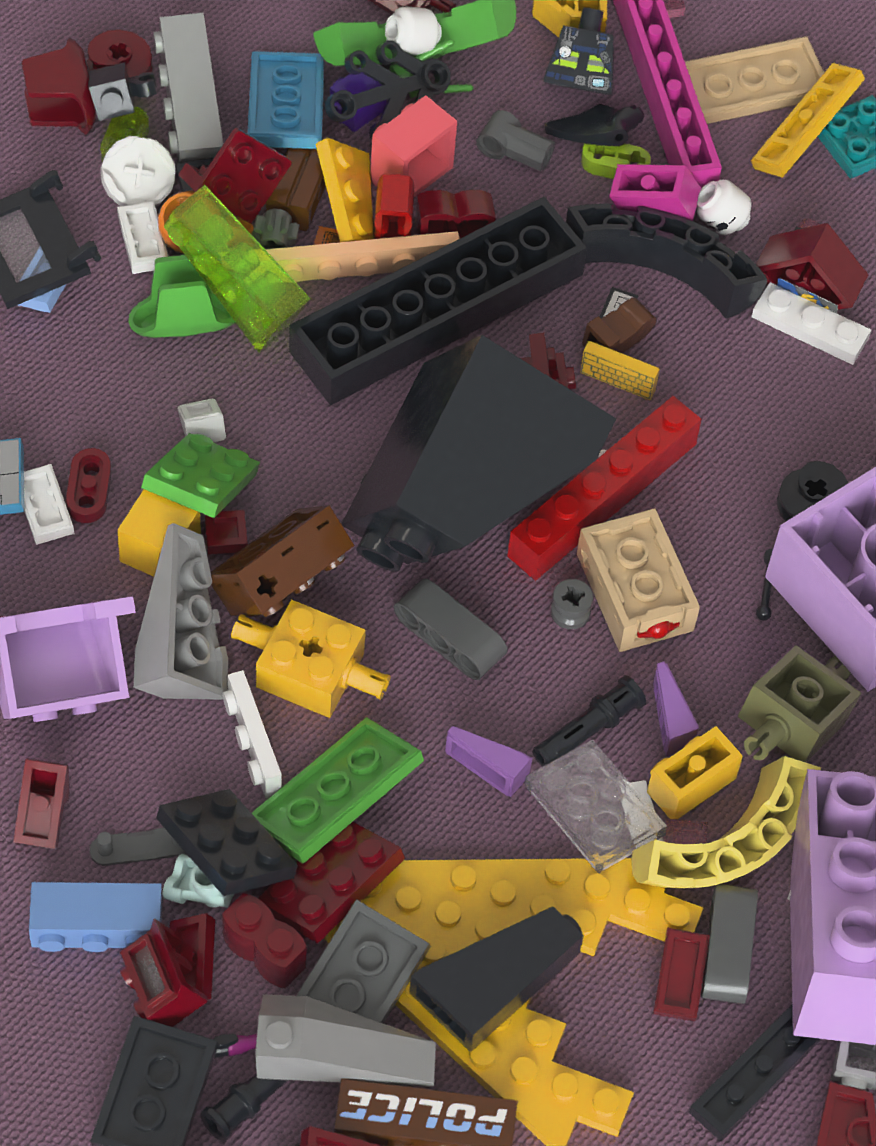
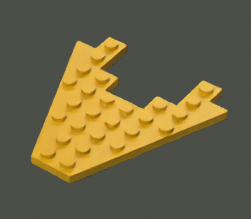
[325,858,704,1146]

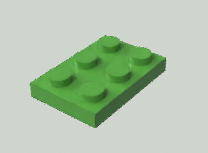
[141,433,260,518]

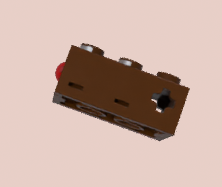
[211,505,355,618]

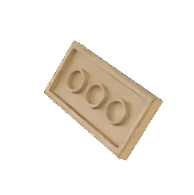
[685,36,824,124]

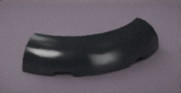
[566,203,768,319]

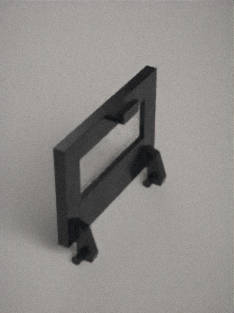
[0,170,101,309]

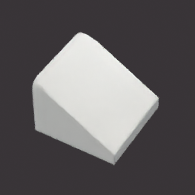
[177,398,226,442]

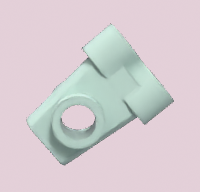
[163,854,234,908]

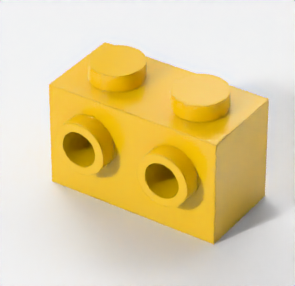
[647,726,743,822]

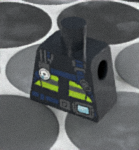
[543,7,614,96]

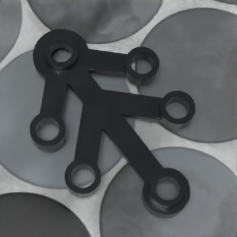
[325,41,451,140]

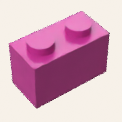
[609,164,701,221]

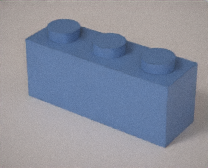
[29,882,162,952]

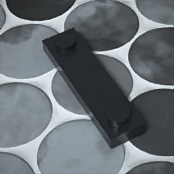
[689,1004,822,1142]

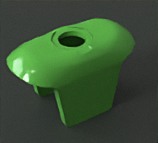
[128,254,239,338]

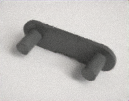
[90,828,186,866]

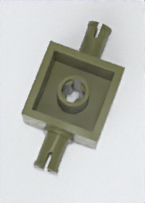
[737,645,862,763]

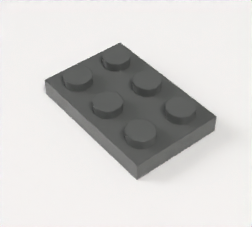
[296,899,431,1024]

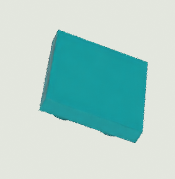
[817,95,876,179]

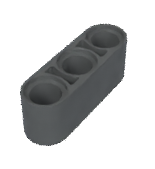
[394,579,508,680]
[701,884,758,1005]

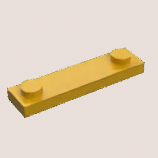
[751,63,865,178]

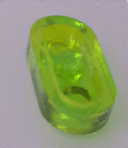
[100,106,149,163]

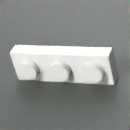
[752,282,871,365]
[222,670,282,799]

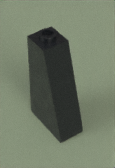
[409,906,584,1052]

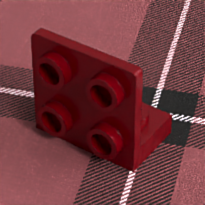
[178,128,292,224]

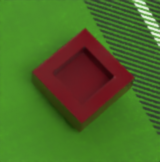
[205,510,248,555]

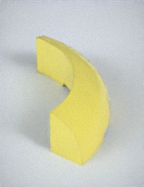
[631,756,821,888]

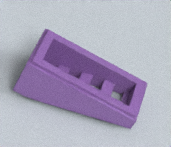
[653,661,699,757]
[445,726,533,797]

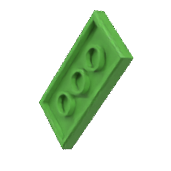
[252,717,424,864]

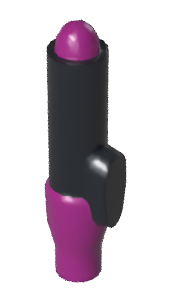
[213,1034,257,1058]

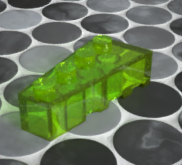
[164,185,311,353]

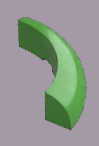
[313,0,516,66]

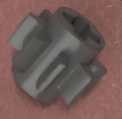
[251,209,300,250]

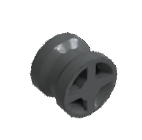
[551,579,593,629]

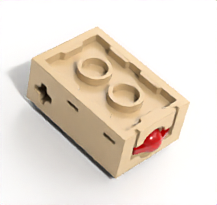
[577,508,700,652]

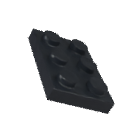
[156,789,298,897]
[90,1016,219,1146]

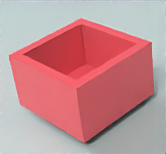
[370,95,457,197]

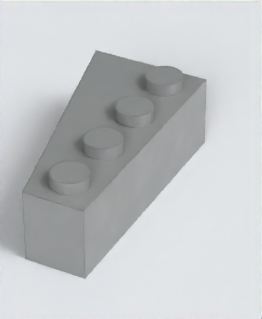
[153,13,223,163]

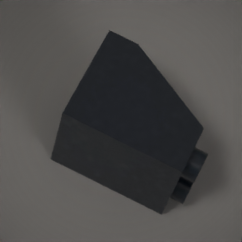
[341,335,616,571]

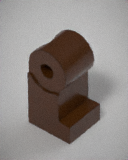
[582,297,657,354]

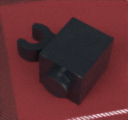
[89,63,157,121]

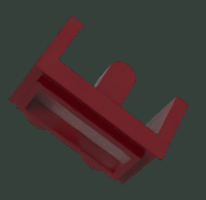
[120,918,208,1027]

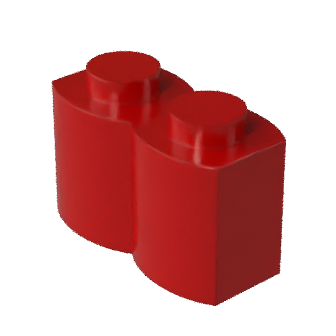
[374,174,414,239]

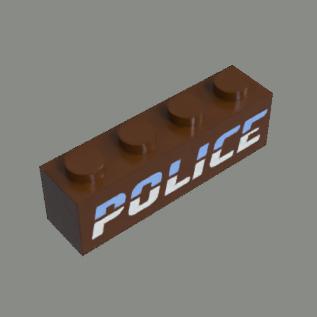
[334,1079,517,1146]

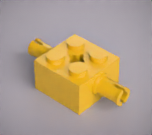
[231,599,391,718]

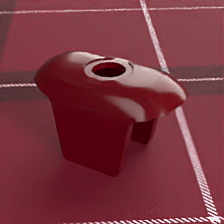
[22,37,96,135]

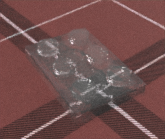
[525,739,667,873]

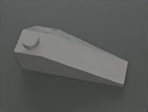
[133,523,228,700]
[255,994,436,1087]

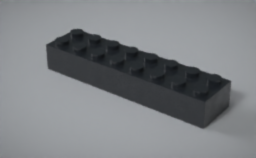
[289,197,587,406]

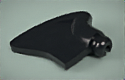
[544,103,644,146]

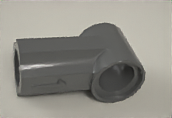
[476,110,555,171]

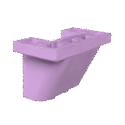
[0,596,136,722]

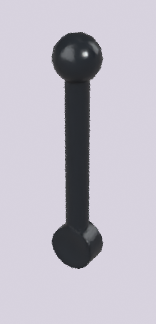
[756,549,773,621]

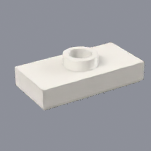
[117,201,168,274]
[24,464,75,545]

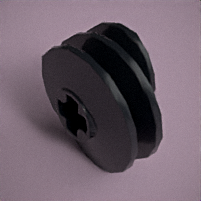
[777,461,848,522]

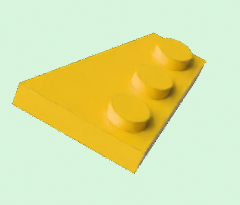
[315,138,374,242]

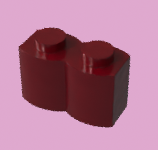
[416,190,496,239]
[222,893,307,989]

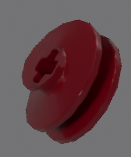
[87,29,153,78]

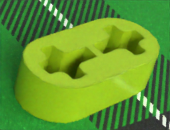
[581,144,651,179]

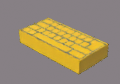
[580,341,660,400]

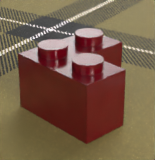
[756,223,869,310]

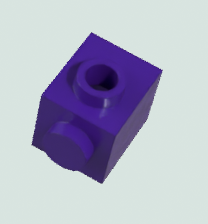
[330,67,387,132]

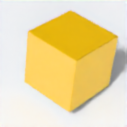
[117,489,201,577]

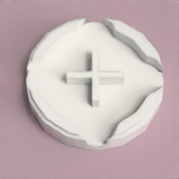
[101,136,176,207]

